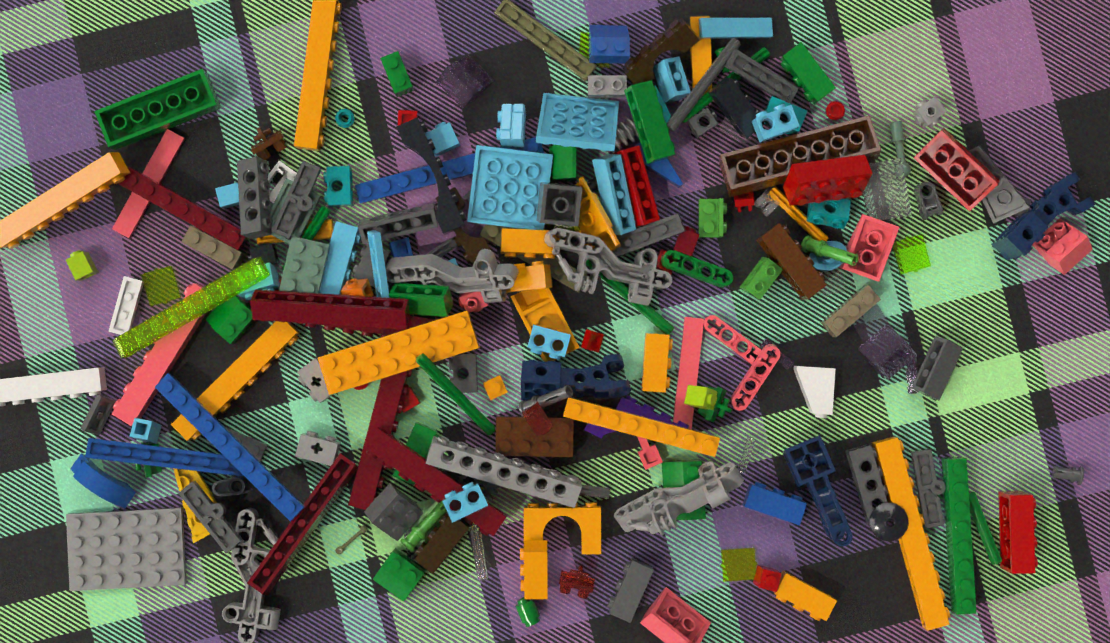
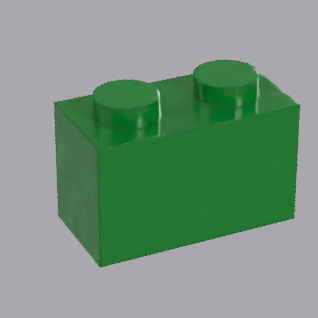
[380,51,414,97]

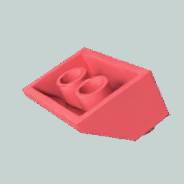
[640,587,711,643]

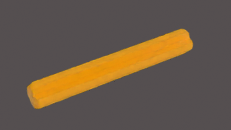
[768,186,828,241]

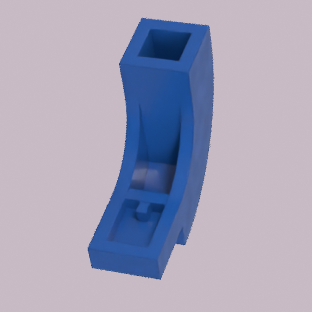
[71,453,136,508]

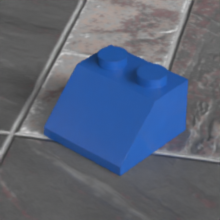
[589,25,630,64]

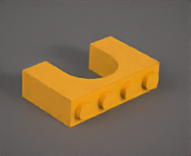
[524,502,601,554]

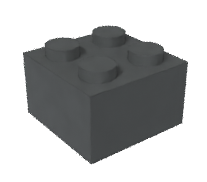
[536,182,582,226]
[364,483,423,541]

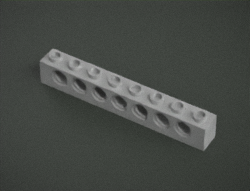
[426,436,582,508]

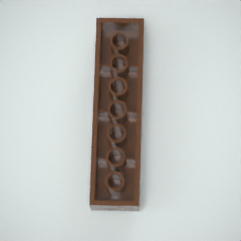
[719,115,881,197]

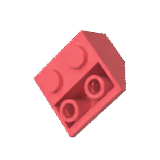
[1032,218,1093,275]

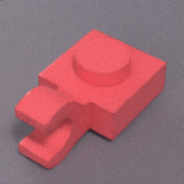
[637,436,663,470]

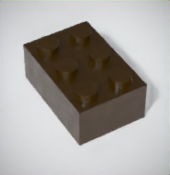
[415,512,470,574]

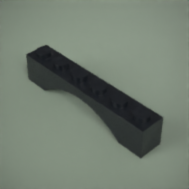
[396,117,467,235]

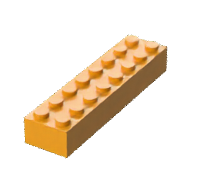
[318,311,480,395]

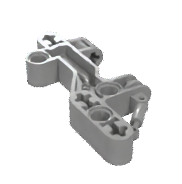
[544,228,672,306]
[385,249,519,303]
[614,461,744,535]
[222,508,287,643]

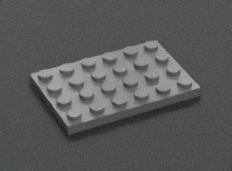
[66,507,187,591]

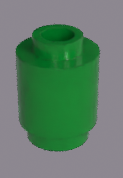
[515,597,540,627]

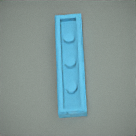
[699,18,773,38]
[367,230,389,298]

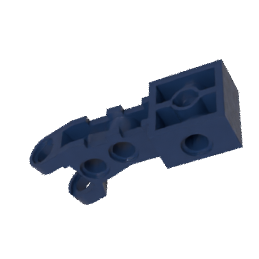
[991,172,1095,260]
[521,354,631,403]
[782,435,853,547]

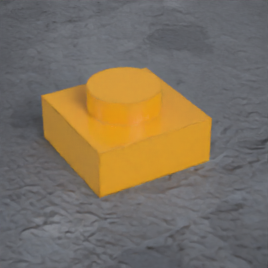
[483,375,508,400]

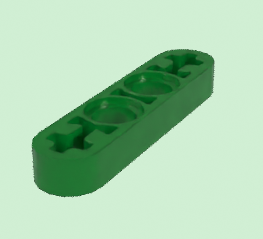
[661,250,733,288]

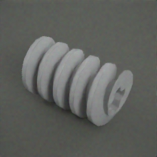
[612,118,639,153]

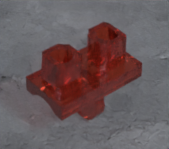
[559,566,595,599]

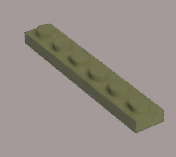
[480,225,587,293]

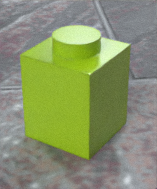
[66,250,99,281]
[684,385,717,410]

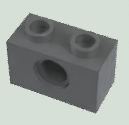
[449,354,478,393]

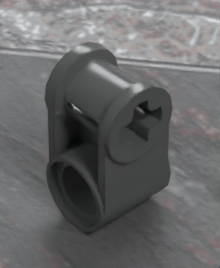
[914,182,943,220]

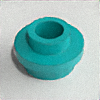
[335,109,355,128]

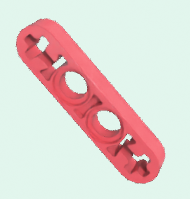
[703,315,767,367]
[731,344,780,411]

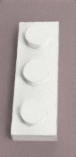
[109,276,144,337]

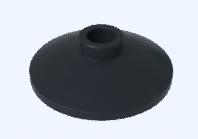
[869,502,908,541]

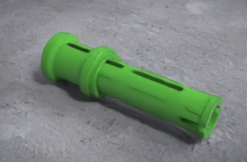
[801,236,859,266]
[400,501,447,552]

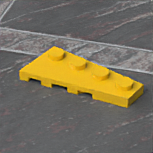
[173,468,225,543]

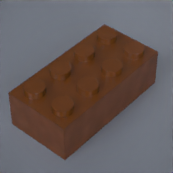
[756,223,827,300]
[495,416,574,457]

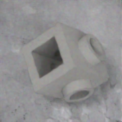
[912,96,947,128]

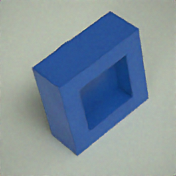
[389,238,413,258]

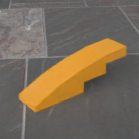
[690,16,712,96]

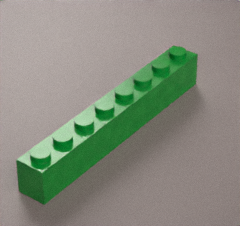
[941,457,977,615]

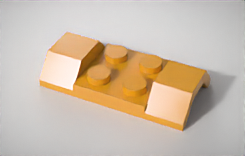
[574,177,621,252]
[511,288,580,362]

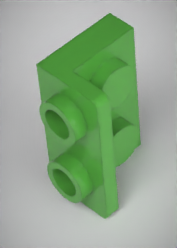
[698,198,727,238]
[739,257,782,300]

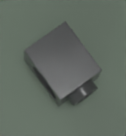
[687,108,718,139]

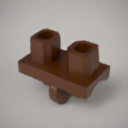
[251,127,286,160]

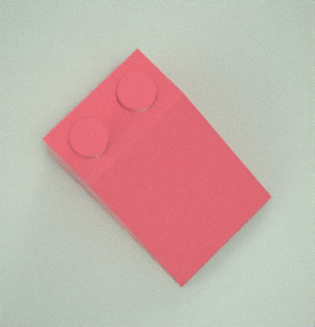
[838,214,899,282]

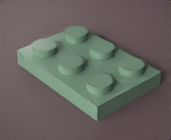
[270,178,322,244]
[279,236,330,293]

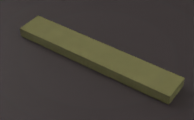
[494,0,597,82]

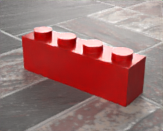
[612,145,660,226]

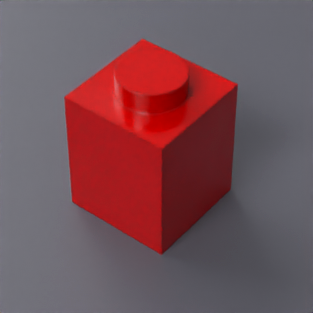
[753,565,782,592]

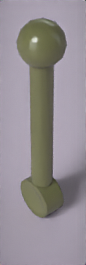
[335,525,368,554]

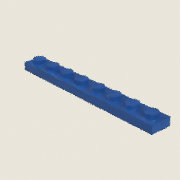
[85,438,243,476]

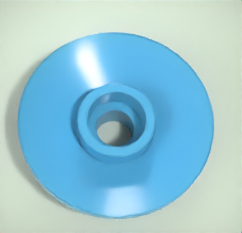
[809,241,847,271]

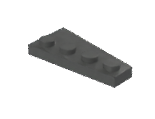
[969,146,1031,223]

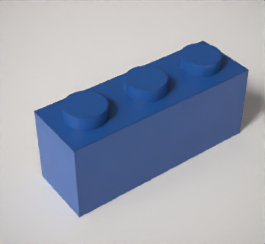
[742,482,807,525]

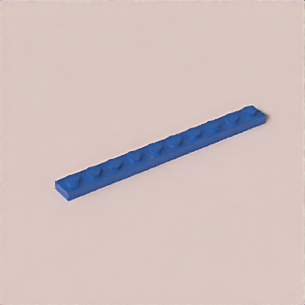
[355,137,544,204]
[155,373,305,521]

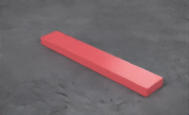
[112,129,185,238]
[673,317,704,430]

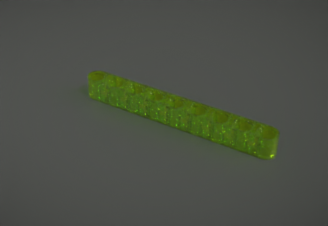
[112,257,270,359]

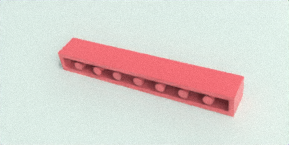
[112,283,217,426]

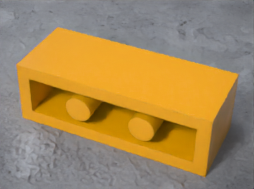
[501,228,560,259]
[506,261,552,293]
[641,333,673,393]
[520,540,548,599]
[773,571,837,621]

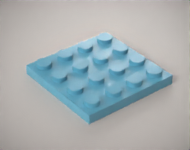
[536,93,619,151]
[467,145,553,230]

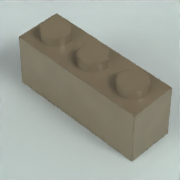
[182,225,246,271]
[820,285,881,337]

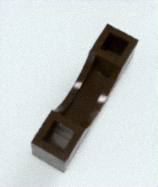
[623,17,699,84]
[435,187,491,264]

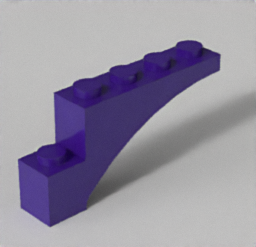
[584,395,689,439]

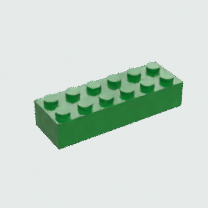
[94,69,221,150]

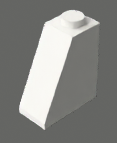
[794,366,835,418]

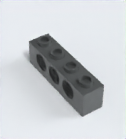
[237,156,272,239]
[358,203,438,244]
[845,444,892,526]

